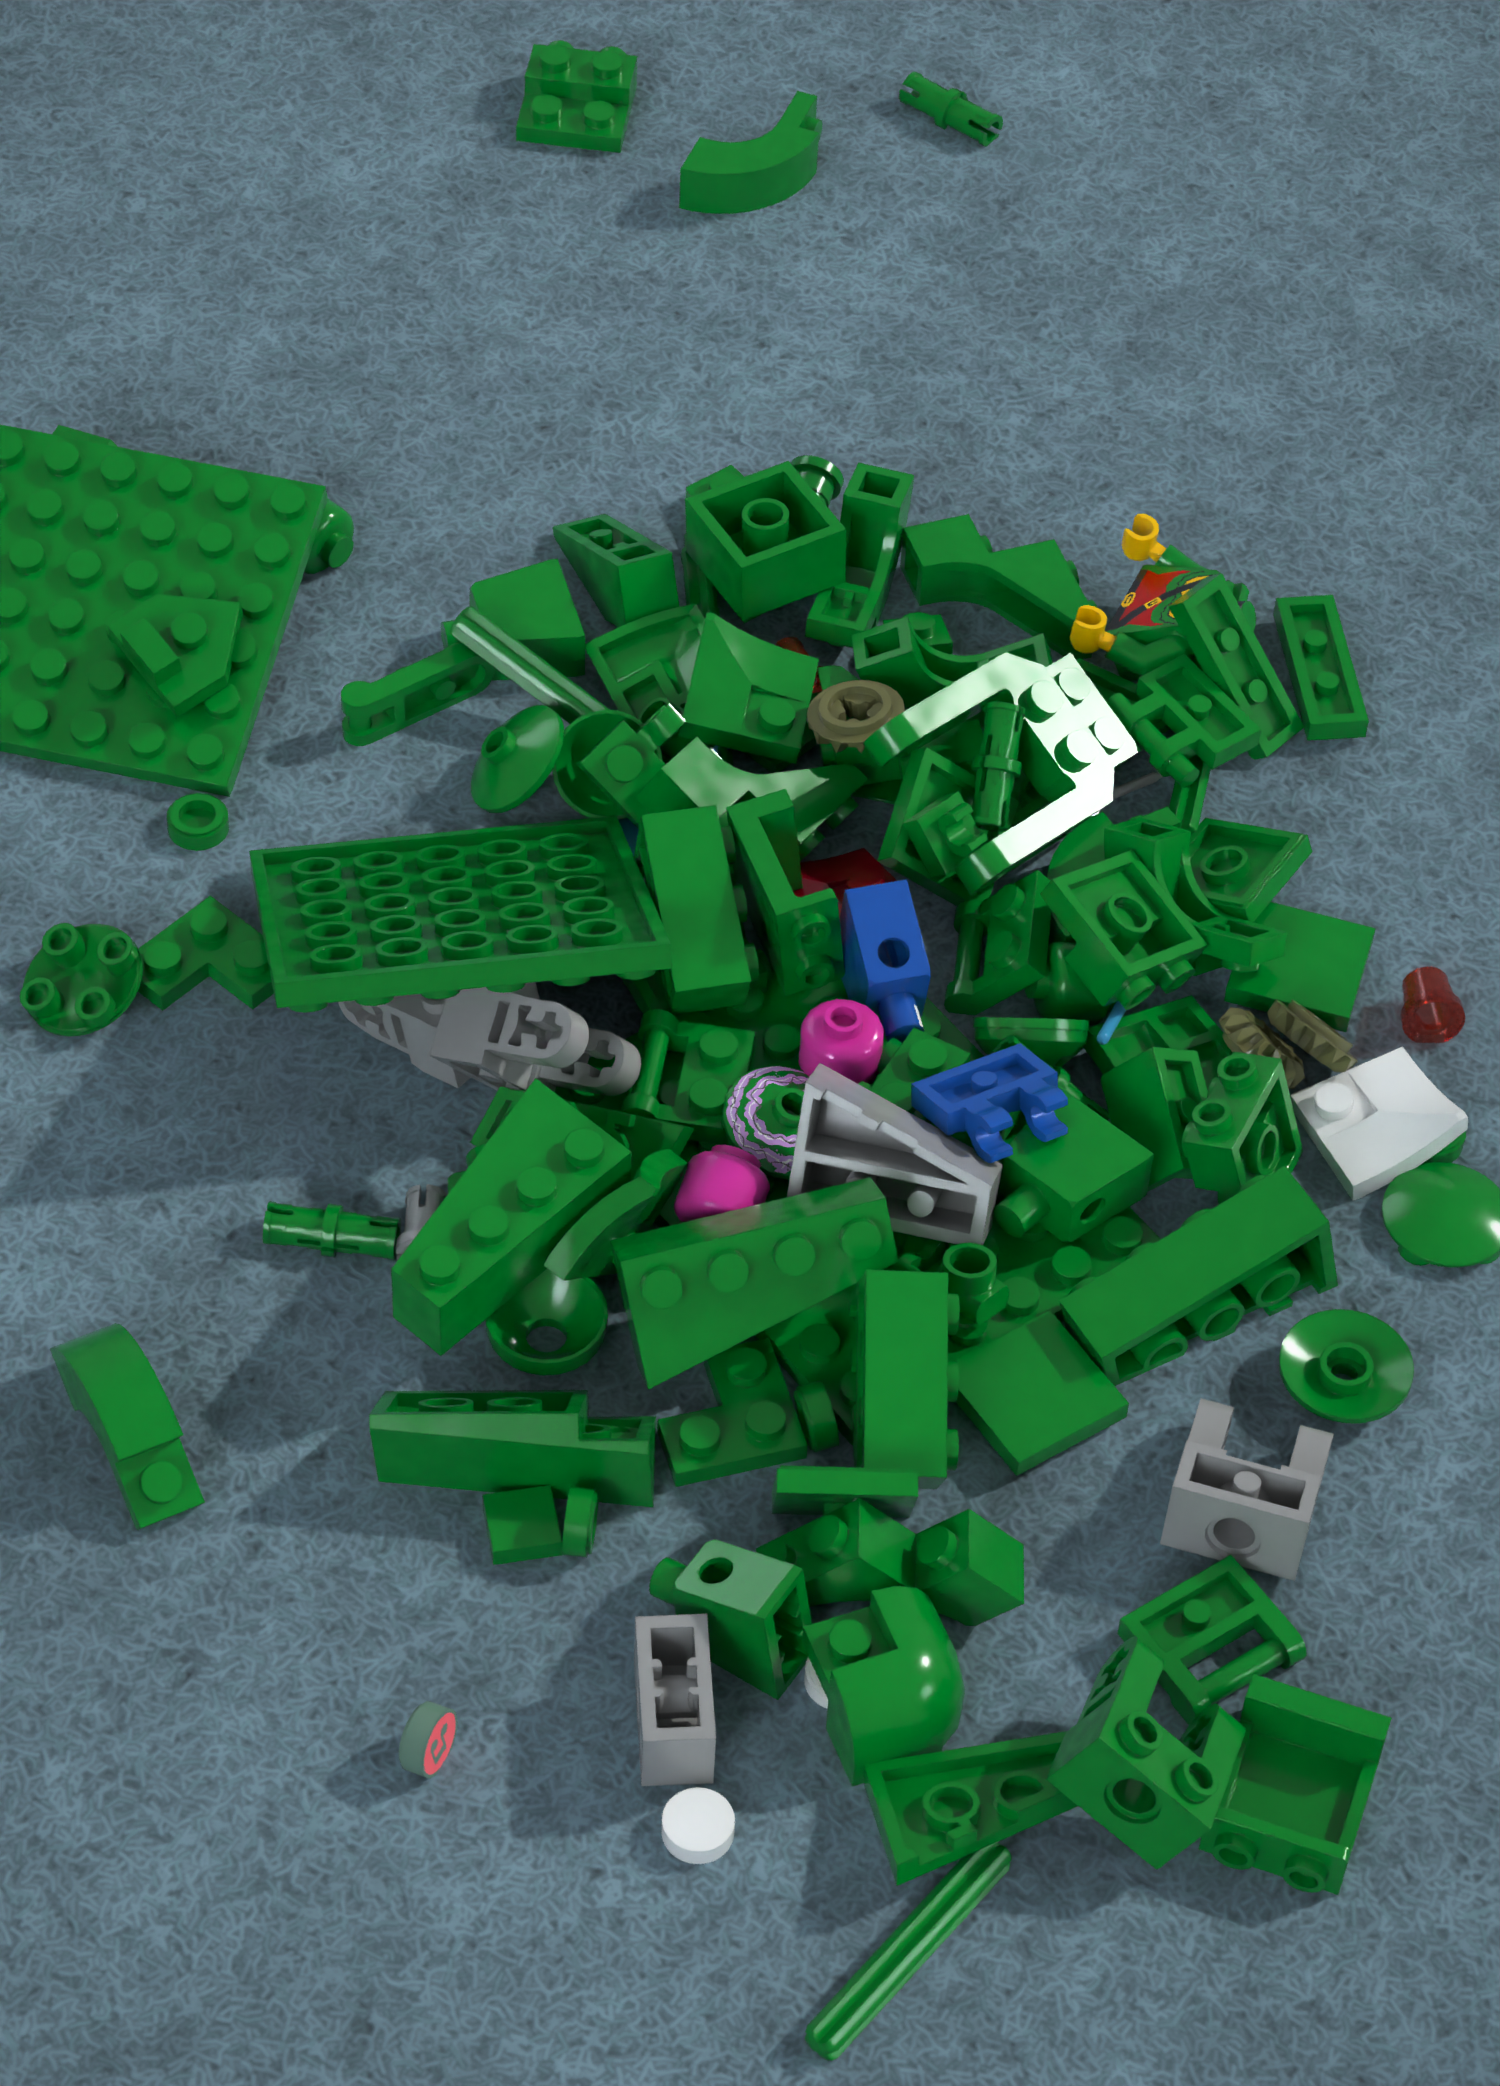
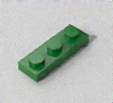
[1168,573,1304,760]
[1273,595,1369,741]

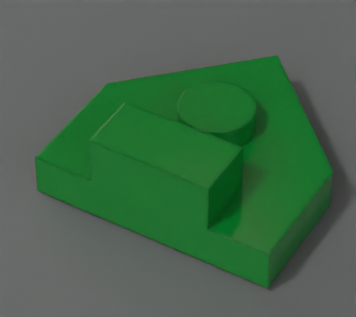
[107,593,243,718]

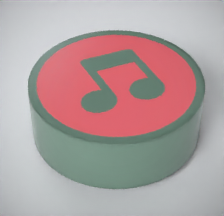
[399,1701,457,1778]

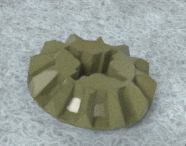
[807,680,905,754]
[1267,999,1358,1073]
[1219,1007,1305,1089]

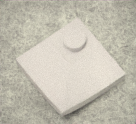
[1290,1046,1468,1201]

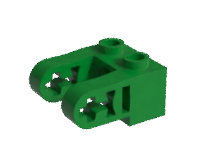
[1046,1637,1246,1870]

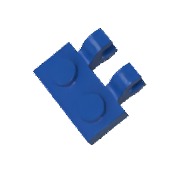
[911,1043,1068,1163]

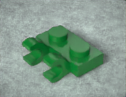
[577,703,723,829]

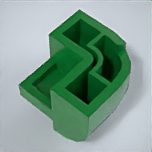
[802,1586,965,1786]

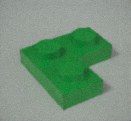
[138,896,274,1011]
[657,1338,808,1487]

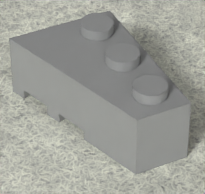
[787,1063,1003,1245]

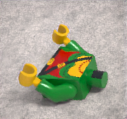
[1070,514,1256,681]

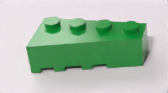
[391,1078,632,1356]
[1059,1165,1338,1386]
[610,1177,899,1390]

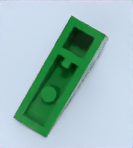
[553,514,680,627]

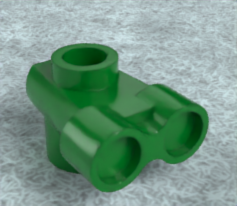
[893,1239,1009,1326]

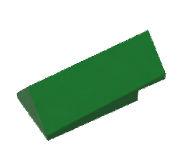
[369,1390,656,1507]

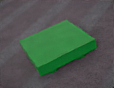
[1224,902,1376,1032]
[953,1310,1129,1476]

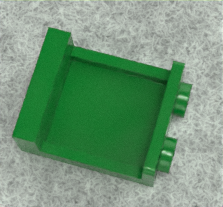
[726,788,845,996]
[1199,1674,1392,1895]

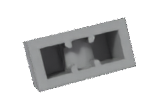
[634,1614,716,1786]

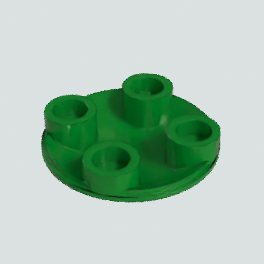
[19,923,143,1036]
[1382,1162,1500,1268]

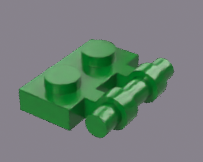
[1107,654,1262,788]

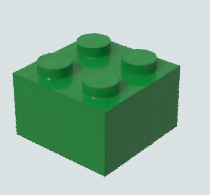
[685,461,846,621]

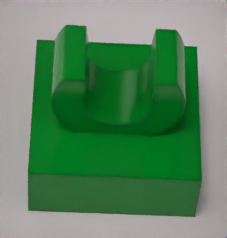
[902,791,988,878]

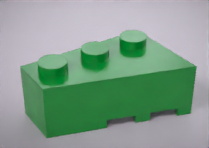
[634,805,759,1015]
[848,1269,960,1489]

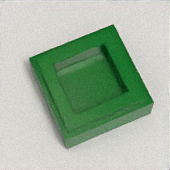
[482,1485,562,1565]

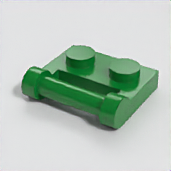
[944,870,1052,1016]
[620,1009,755,1146]
[1117,1555,1307,1725]

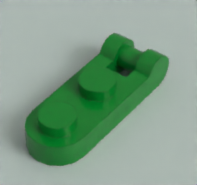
[341,642,496,746]

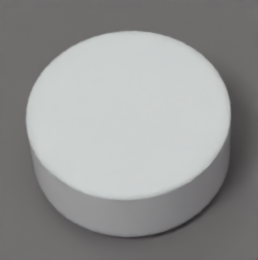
[661,1787,735,1864]

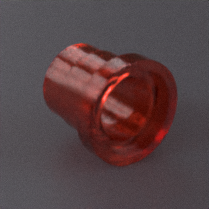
[1400,967,1465,1043]

